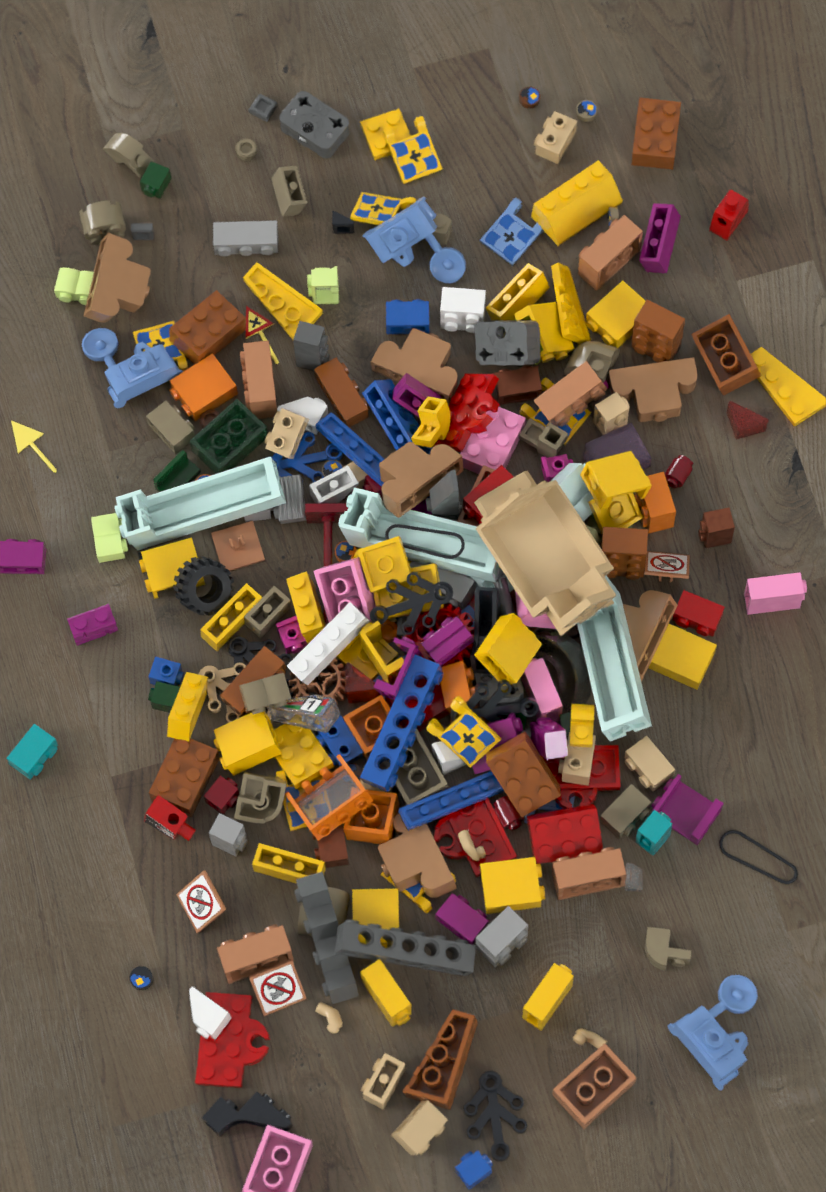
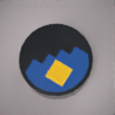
[130,966,153,990]

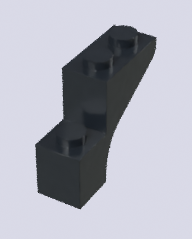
[470,587,502,674]
[202,1092,293,1137]

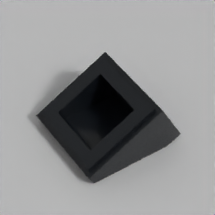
[332,211,354,234]

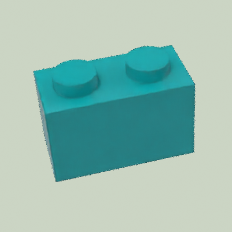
[6,724,58,780]
[635,810,673,856]

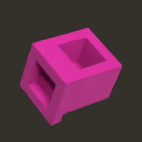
[541,454,573,482]
[276,616,307,654]

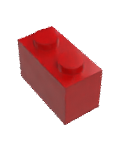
[672,590,725,637]

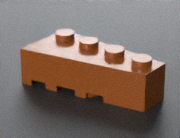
[402,1009,478,1110]

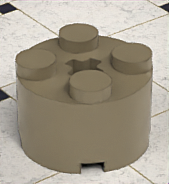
[79,201,126,245]

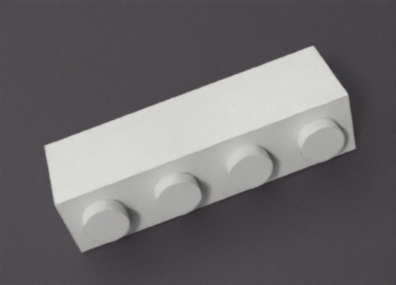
[287,602,371,685]

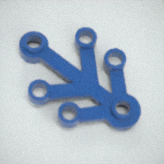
[266,432,343,483]

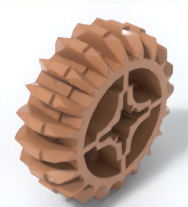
[289,657,349,712]

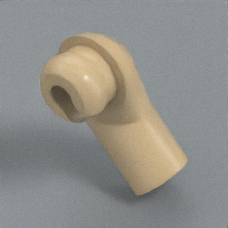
[573,1028,608,1049]

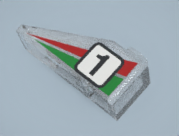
[267,695,341,733]

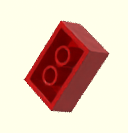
[526,804,603,864]

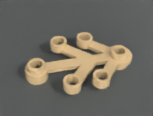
[198,663,274,723]

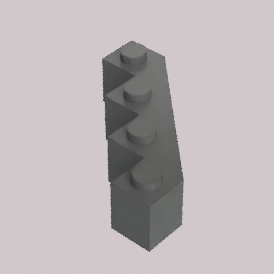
[294,872,359,1004]

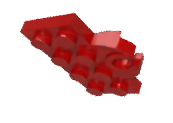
[433,373,500,452]
[541,745,620,809]
[434,798,517,877]
[195,992,270,1088]

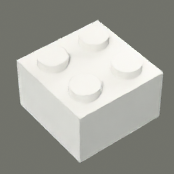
[440,287,485,333]

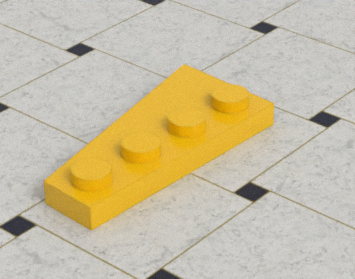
[243,262,323,340]
[551,263,591,344]
[751,347,826,427]

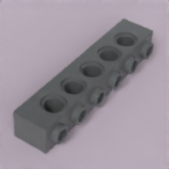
[335,920,476,977]

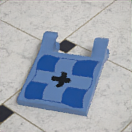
[480,198,544,266]

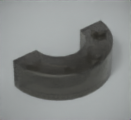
[533,630,592,712]

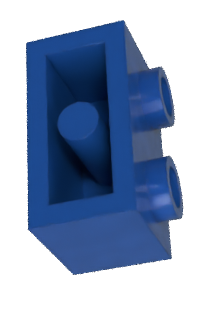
[386,299,429,334]
[315,715,363,768]

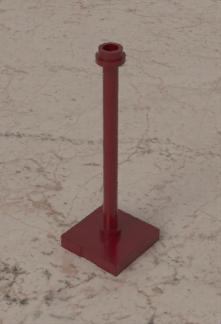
[305,503,348,626]

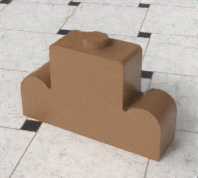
[84,233,151,323]
[371,328,458,404]
[608,357,697,422]
[379,442,464,518]
[623,590,677,682]
[378,814,457,898]

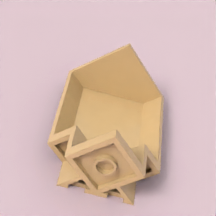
[474,470,617,636]

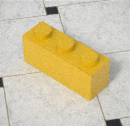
[486,263,550,321]
[286,571,326,644]
[200,583,263,651]
[167,672,208,742]
[252,843,326,884]

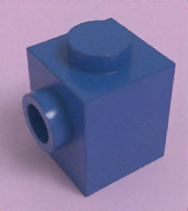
[148,657,185,686]
[455,1151,493,1190]

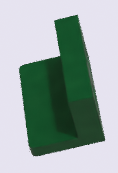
[153,450,201,492]

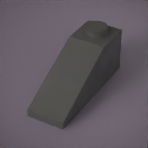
[426,470,459,517]

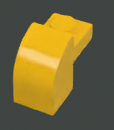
[411,397,450,448]
[569,704,594,748]

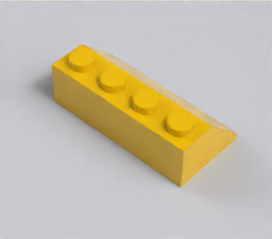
[531,160,623,246]

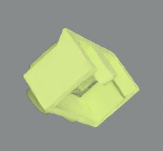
[307,266,339,304]

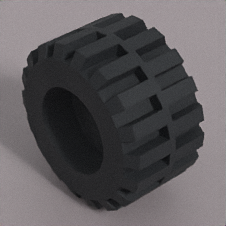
[173,556,235,616]

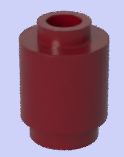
[665,455,693,488]
[493,796,524,831]

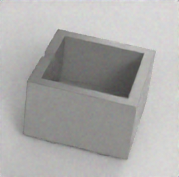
[476,906,528,967]

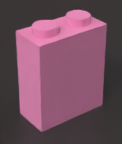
[744,572,807,615]
[521,658,563,722]

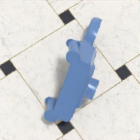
[362,196,466,283]
[82,328,183,408]
[668,975,757,1090]

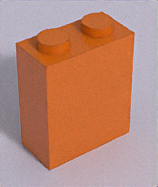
[169,353,238,421]

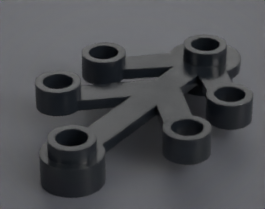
[370,571,453,635]
[227,636,295,697]
[450,679,539,723]
[464,1071,527,1162]

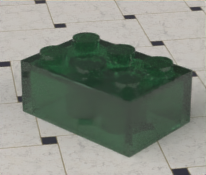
[190,399,268,474]

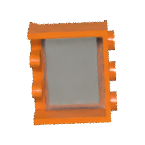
[285,754,374,841]

